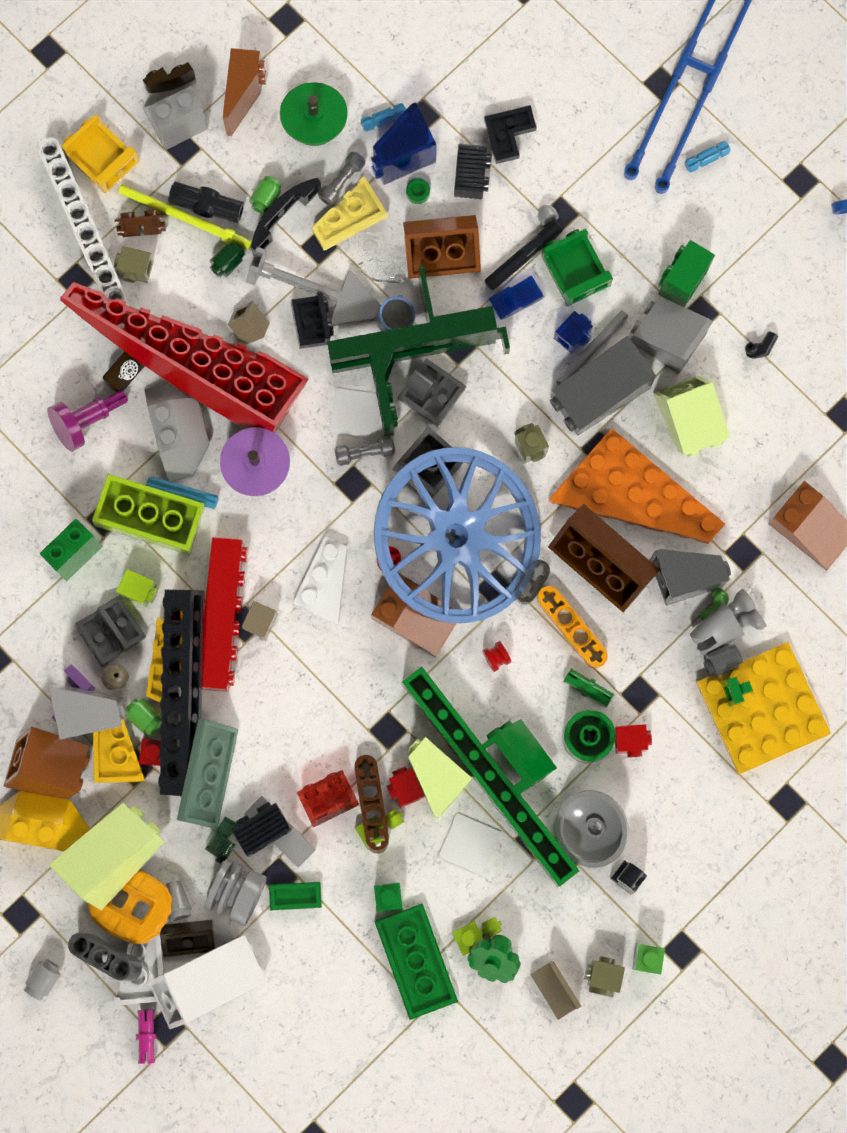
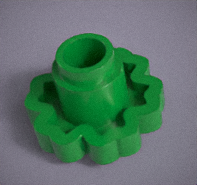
[467,935,521,983]

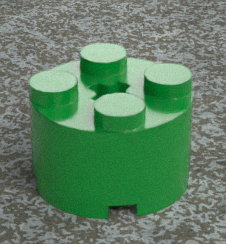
[562,710,615,764]

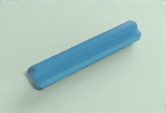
[146,477,219,509]

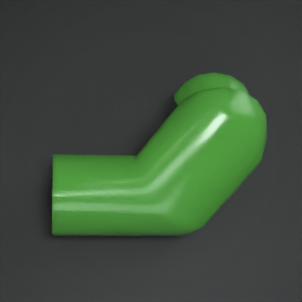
[700,588,729,620]

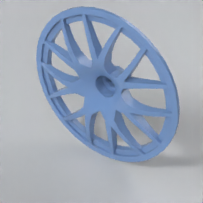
[374,447,541,624]

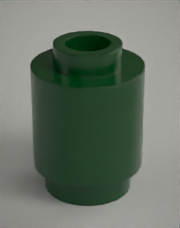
[209,241,245,278]

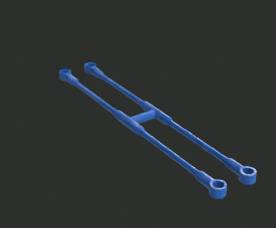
[624,0,752,194]

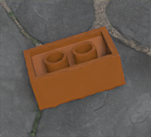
[403,215,481,279]

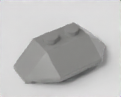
[144,383,210,482]

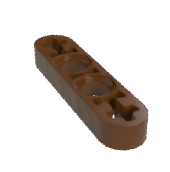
[355,755,389,854]

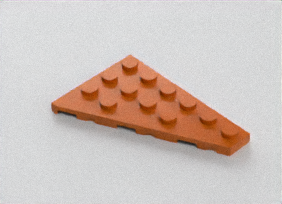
[548,428,725,544]

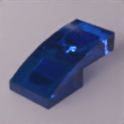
[489,275,545,320]

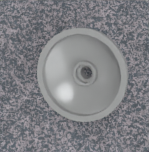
[555,790,629,868]

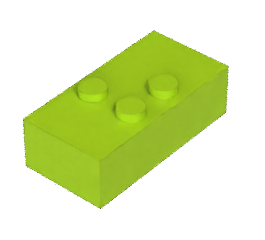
[92,474,205,556]

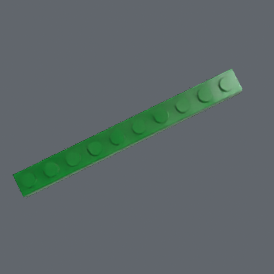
[402,666,579,888]

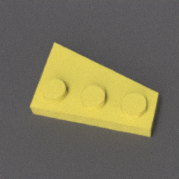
[312,176,388,251]

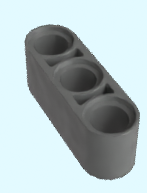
[68,933,142,981]

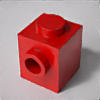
[614,724,652,758]
[386,766,424,808]

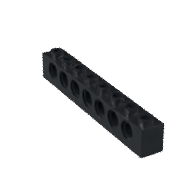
[158,589,204,796]

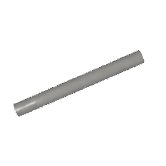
[556,310,628,384]

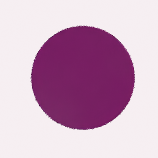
[47,389,128,452]

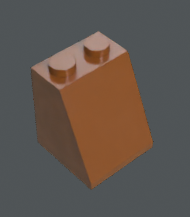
[3,726,90,799]

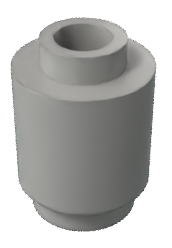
[24,959,61,1000]

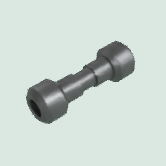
[318,152,365,206]
[334,436,395,466]

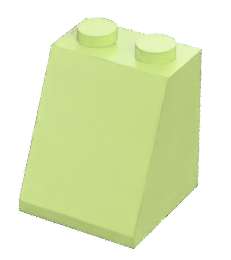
[653,376,730,456]
[408,737,472,820]

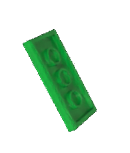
[374,903,458,1020]

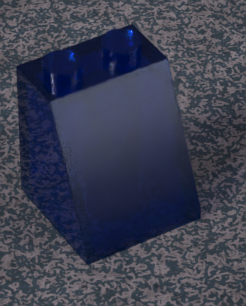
[371,102,437,185]

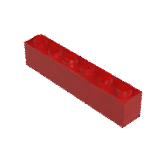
[202,537,248,692]

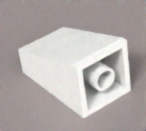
[148,935,266,1029]

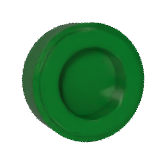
[406,178,430,204]

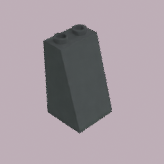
[550,336,656,436]

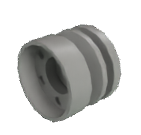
[204,859,267,926]

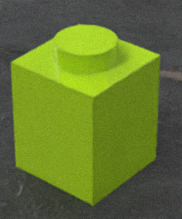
[116,569,158,608]

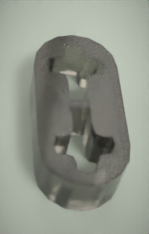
[514,560,550,604]

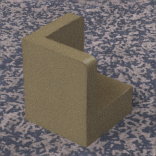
[228,301,270,345]
[242,601,278,641]

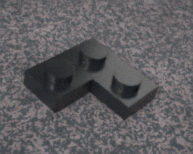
[484,105,537,164]

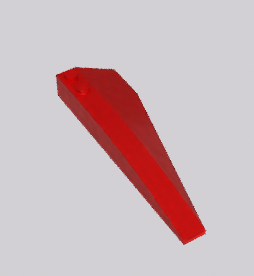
[60,282,309,433]

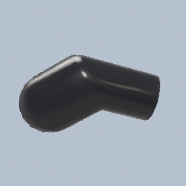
[745,331,778,359]

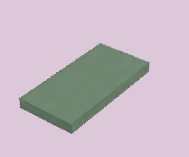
[177,718,238,829]

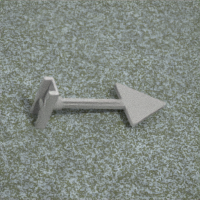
[246,247,381,326]

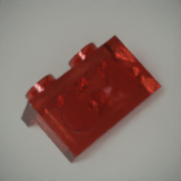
[297,770,359,828]

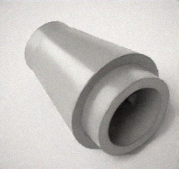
[166,880,192,921]

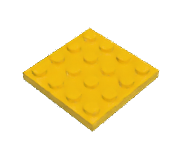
[696,642,831,775]

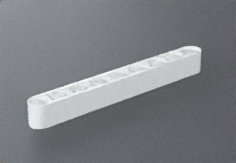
[38,137,131,307]

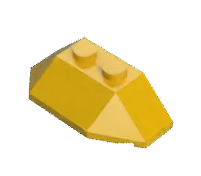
[0,791,91,852]

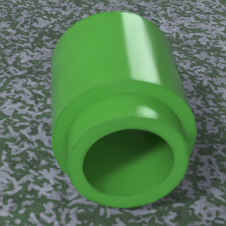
[249,176,282,214]
[125,698,161,736]

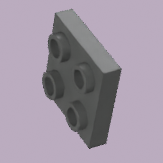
[398,358,467,427]

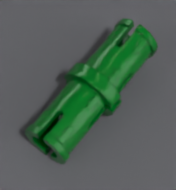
[563,668,614,708]

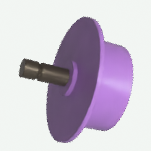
[220,427,290,496]

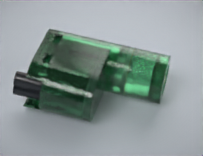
[205,816,236,864]

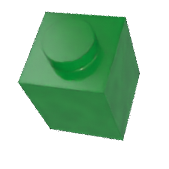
[374,883,403,912]

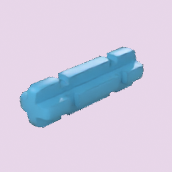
[361,103,407,132]
[685,141,730,172]

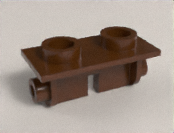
[114,209,166,238]

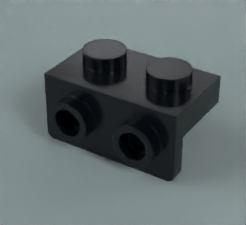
[290,291,334,349]

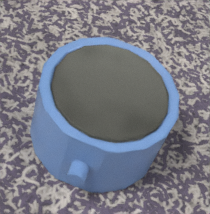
[376,295,415,331]

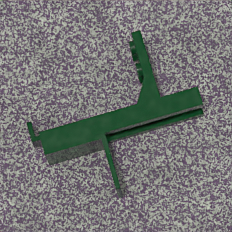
[327,266,510,437]

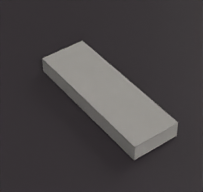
[244,796,316,868]

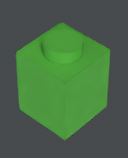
[632,944,665,975]

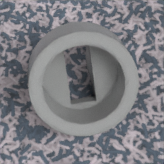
[538,205,559,226]

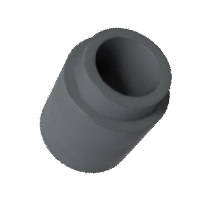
[703,645,743,677]

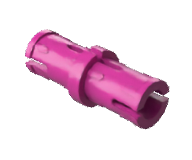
[136,1009,156,1064]

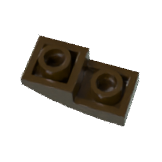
[143,62,196,93]

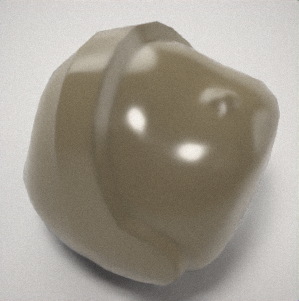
[101,664,129,690]

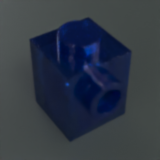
[553,310,593,354]

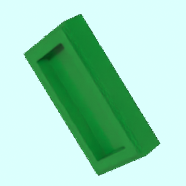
[269,882,322,911]

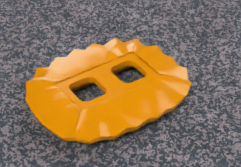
[88,869,173,945]

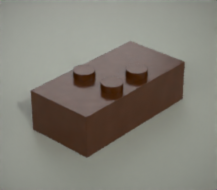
[548,504,660,613]

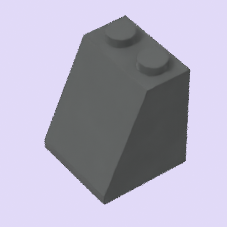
[649,549,731,606]

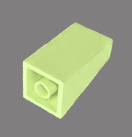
[49,802,165,911]

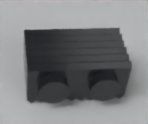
[454,144,491,200]
[231,802,293,857]

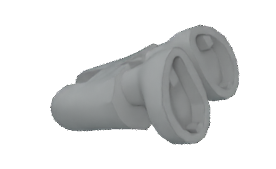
[690,589,767,656]

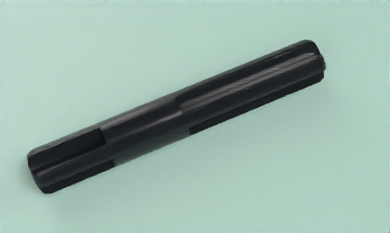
[484,221,563,291]

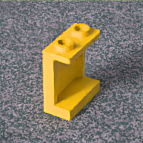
[61,115,140,194]

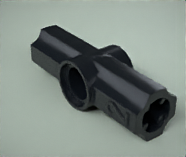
[168,181,244,223]

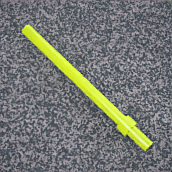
[118,184,252,250]

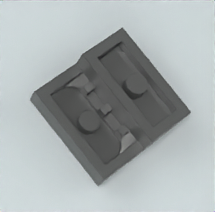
[75,596,146,667]

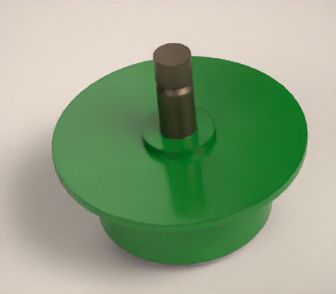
[280,82,348,146]

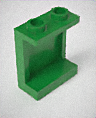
[541,229,613,307]
[40,519,103,581]
[482,719,557,796]

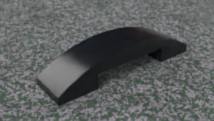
[251,178,322,256]

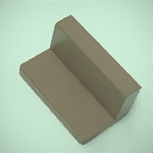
[530,961,582,1020]

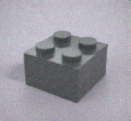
[392,426,463,499]

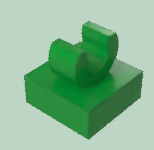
[722,677,753,707]

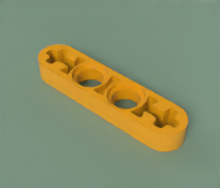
[537,586,608,668]

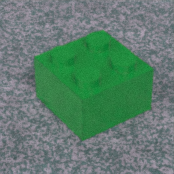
[658,240,715,307]

